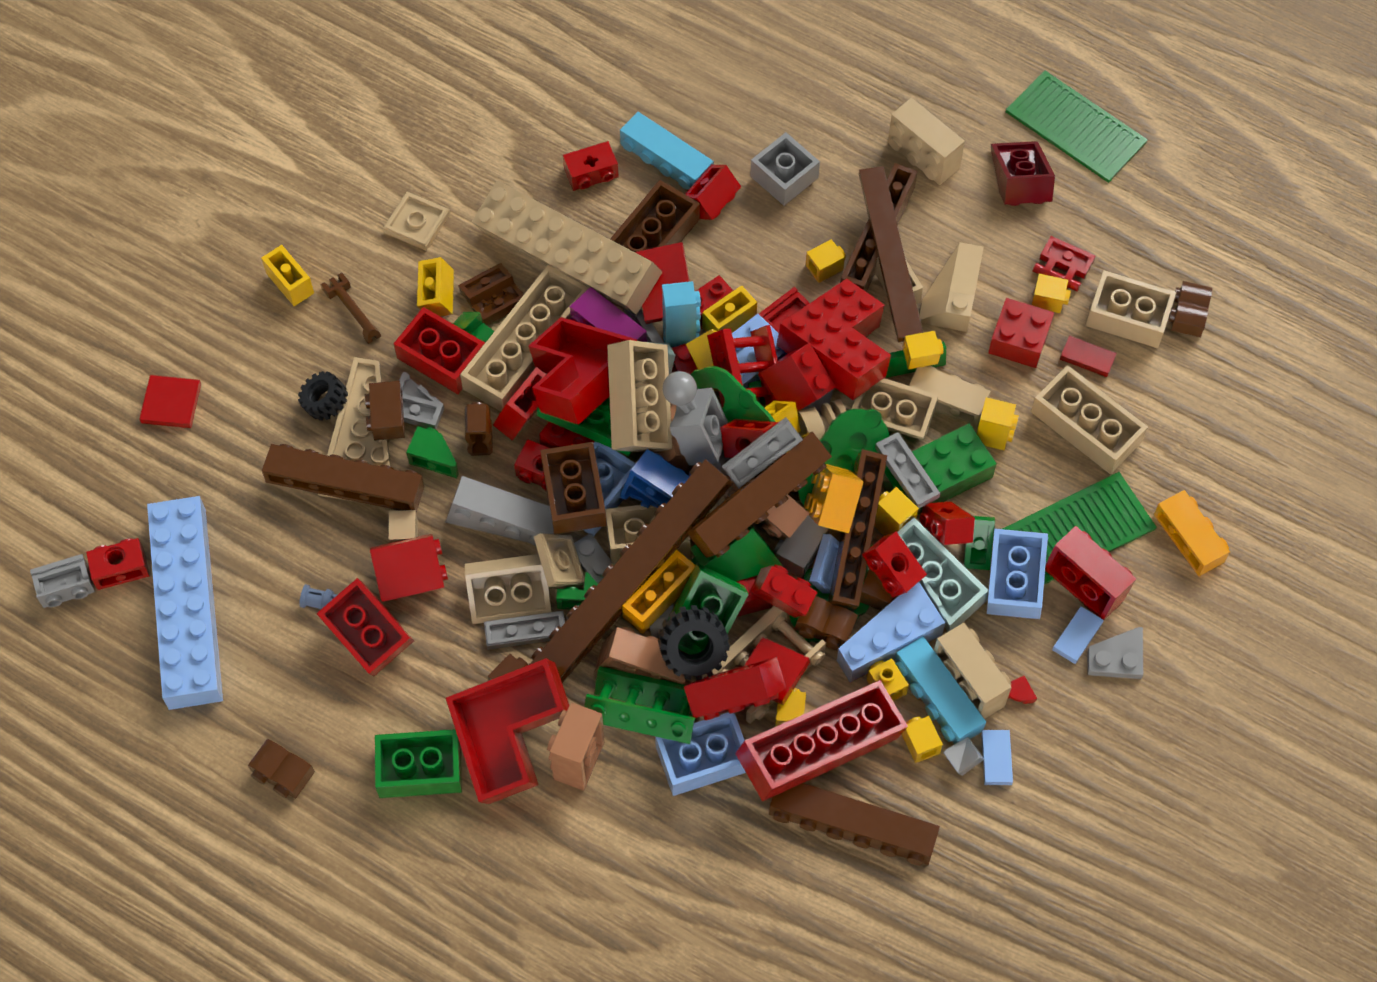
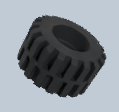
[658,605,730,680]

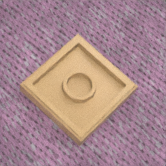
[383,192,450,251]
[534,533,585,588]

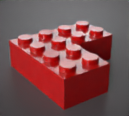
[776,278,891,400]
[528,317,637,425]
[446,658,570,804]

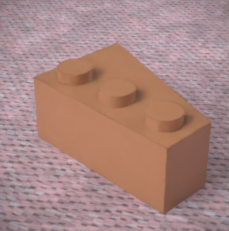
[594,627,687,684]

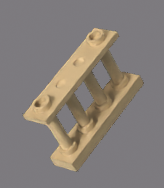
[704,606,826,724]

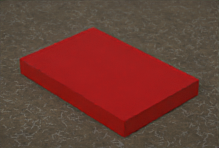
[635,242,690,324]

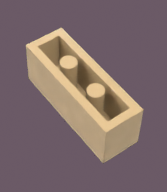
[909,366,991,428]

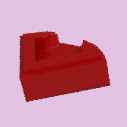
[1008,676,1037,704]

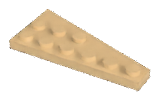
[318,357,390,501]

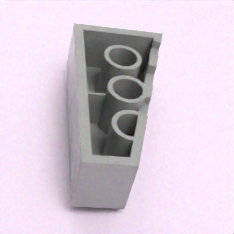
[445,476,554,546]

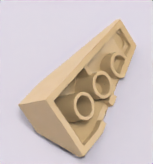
[919,242,984,332]

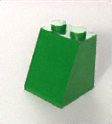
[691,525,782,581]

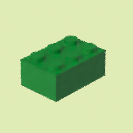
[667,563,749,654]
[375,729,462,798]

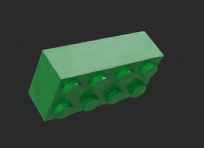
[882,423,997,515]

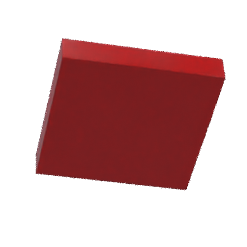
[139,375,201,428]
[744,637,810,705]

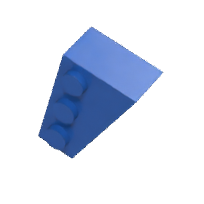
[620,449,690,509]

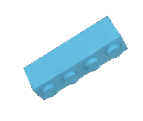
[620,112,714,189]
[662,281,701,348]
[895,636,986,744]

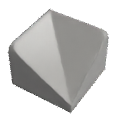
[943,737,984,776]

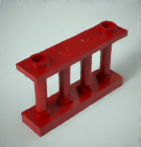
[707,325,778,408]

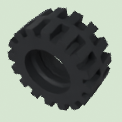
[298,371,348,421]

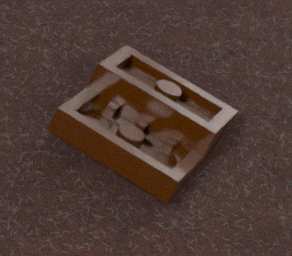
[458,263,524,325]

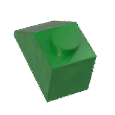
[406,426,459,479]

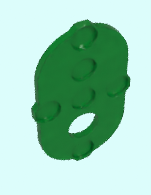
[691,366,775,423]
[797,408,889,511]

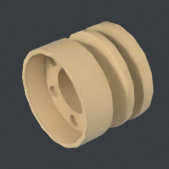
[797,399,846,440]

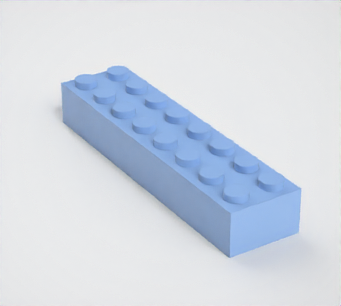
[147,496,223,710]

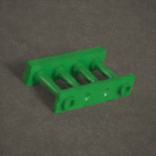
[584,666,695,744]

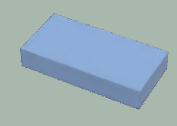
[809,534,839,593]
[1052,607,1104,664]
[981,730,1013,785]

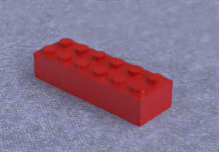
[735,680,908,802]

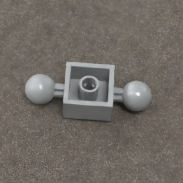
[662,371,732,477]

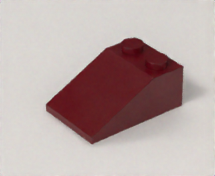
[991,141,1055,206]

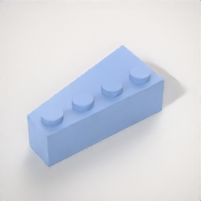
[837,582,945,682]

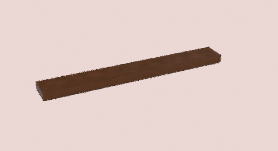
[859,166,923,342]

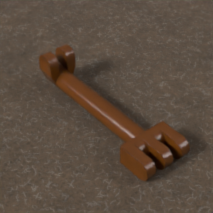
[320,272,381,344]

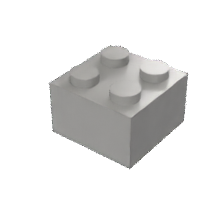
[750,132,820,206]

